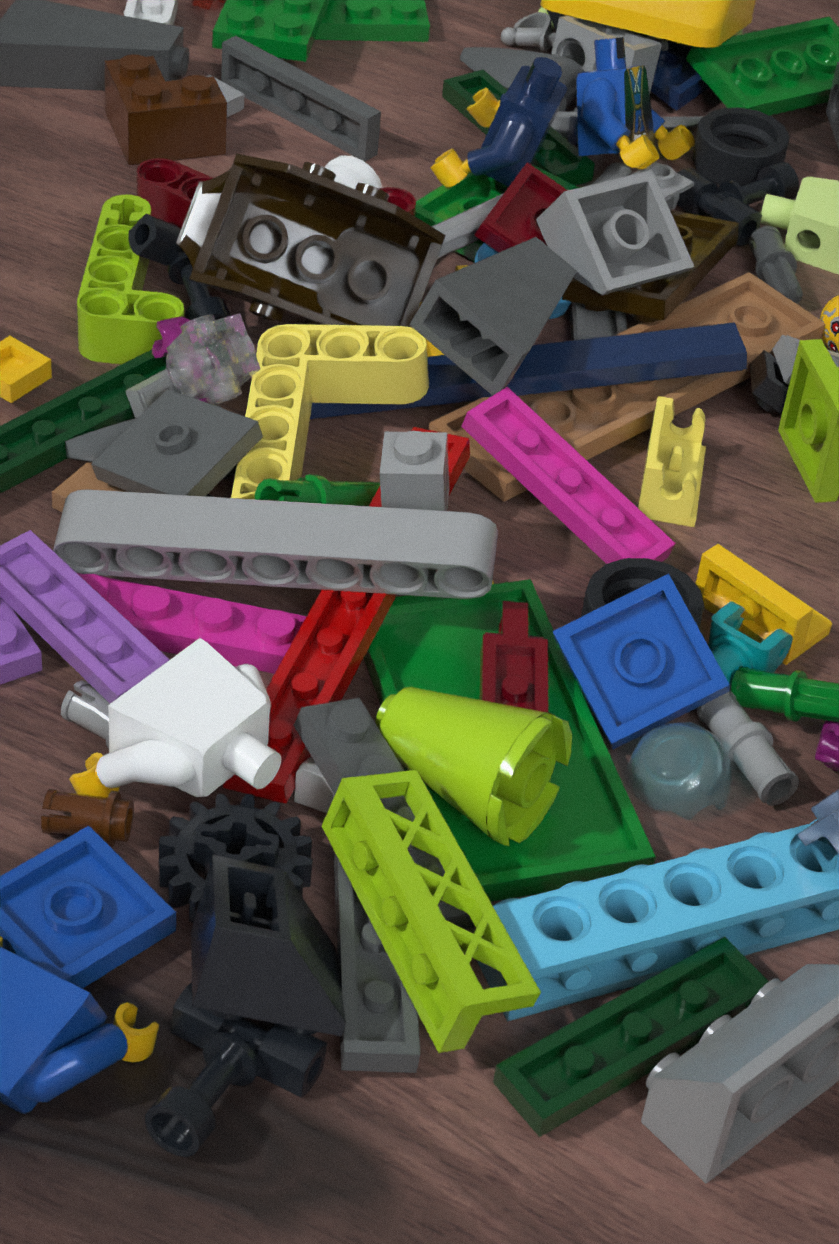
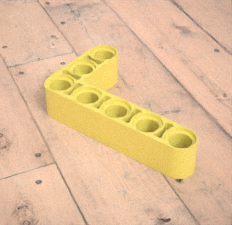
[231,324,429,500]

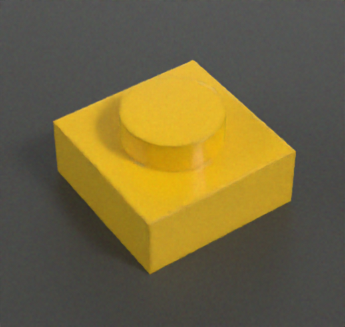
[0,336,52,403]

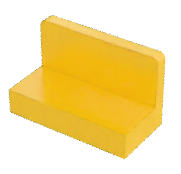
[695,544,832,665]

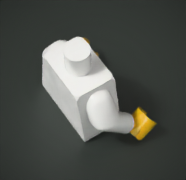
[69,638,282,797]

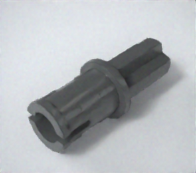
[749,226,803,303]

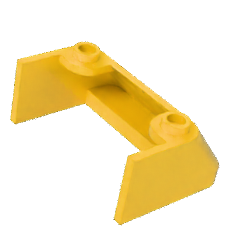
[540,0,756,48]

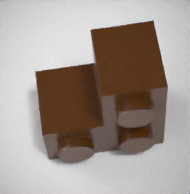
[105,54,227,166]

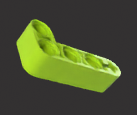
[77,195,184,365]

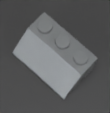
[641,964,839,1184]

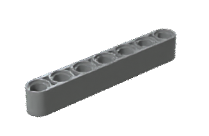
[53,489,498,599]

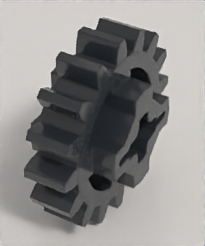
[158,794,313,923]

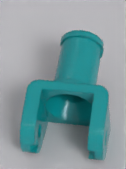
[708,601,793,686]

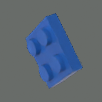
[552,573,730,750]
[0,826,176,989]

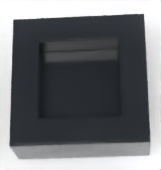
[749,350,789,415]

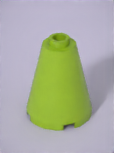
[375,687,572,846]

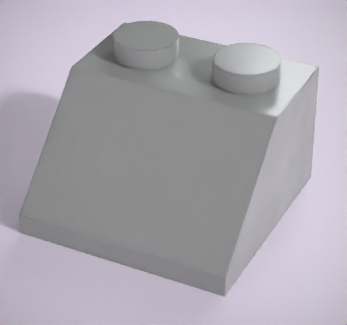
[536,170,695,295]

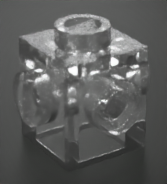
[166,313,261,405]

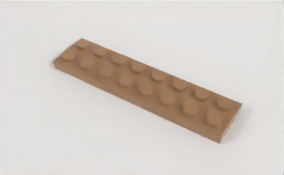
[429,272,826,502]

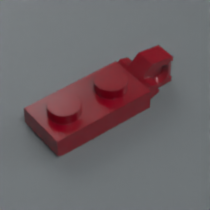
[480,601,548,712]

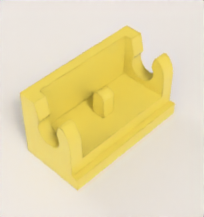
[638,396,706,527]

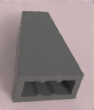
[0,0,190,91]
[409,237,577,396]

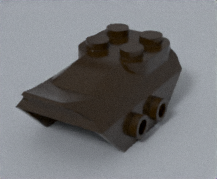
[176,154,446,327]

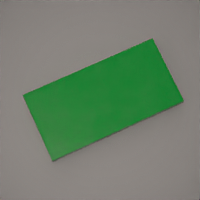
[363,579,656,902]

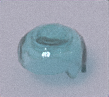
[627,722,732,820]

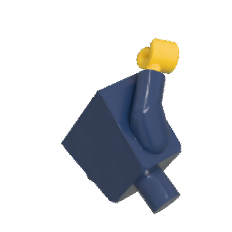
[431,57,568,187]

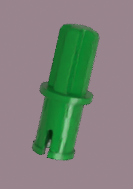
[731,666,839,722]

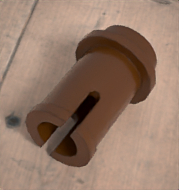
[41,789,134,847]

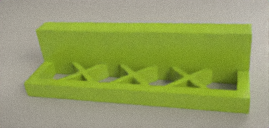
[322,770,541,1053]

